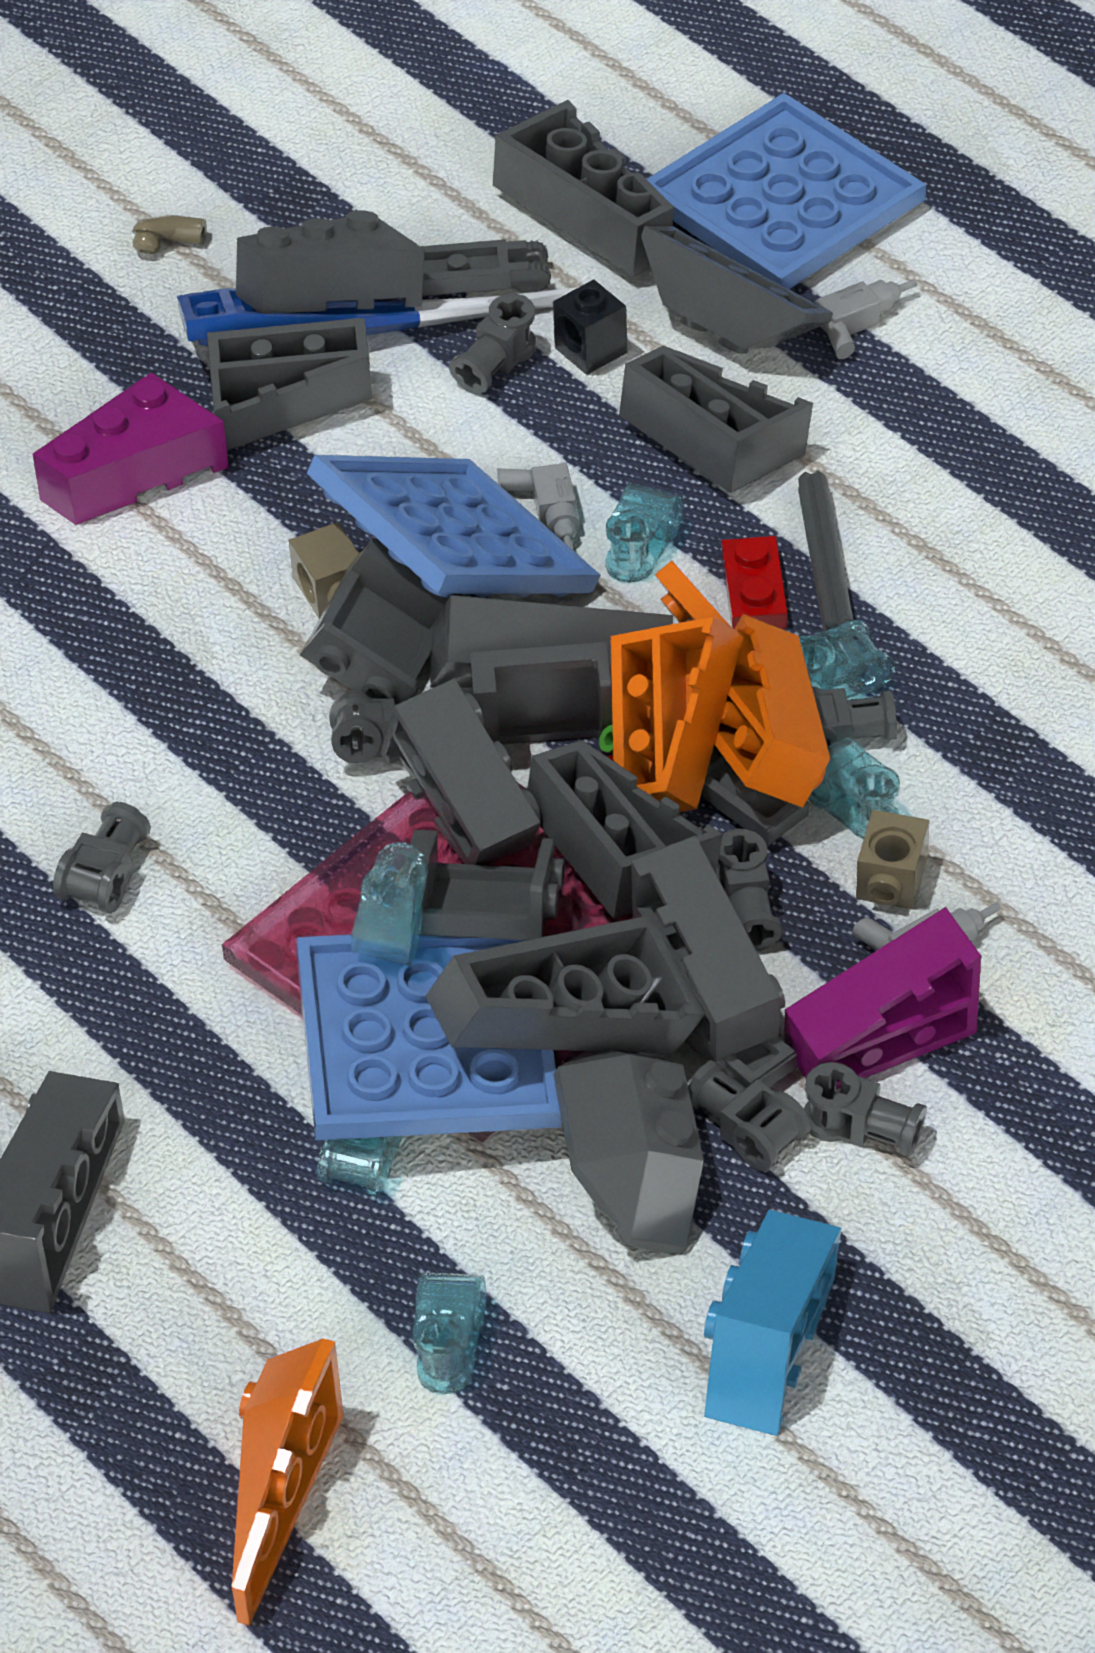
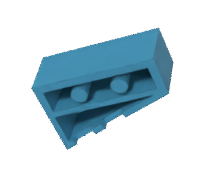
[704,1210,841,1436]

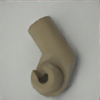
[132,215,207,254]

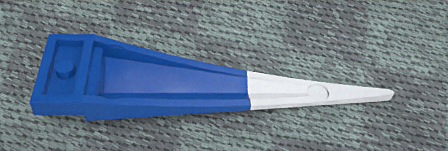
[177,287,578,346]

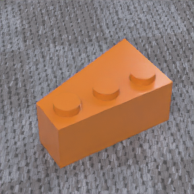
[715,614,831,808]
[611,616,744,812]

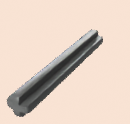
[798,471,853,639]

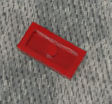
[722,536,787,629]

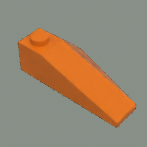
[232,1338,344,1626]

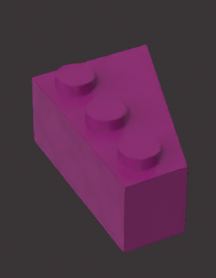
[33,372,229,525]
[784,907,982,1091]

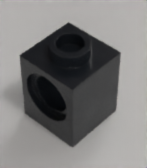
[553,279,628,375]

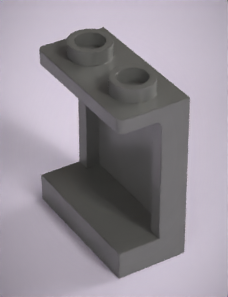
[300,537,460,705]
[470,642,613,756]
[399,829,565,940]

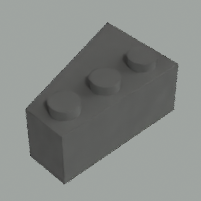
[631,835,785,1061]

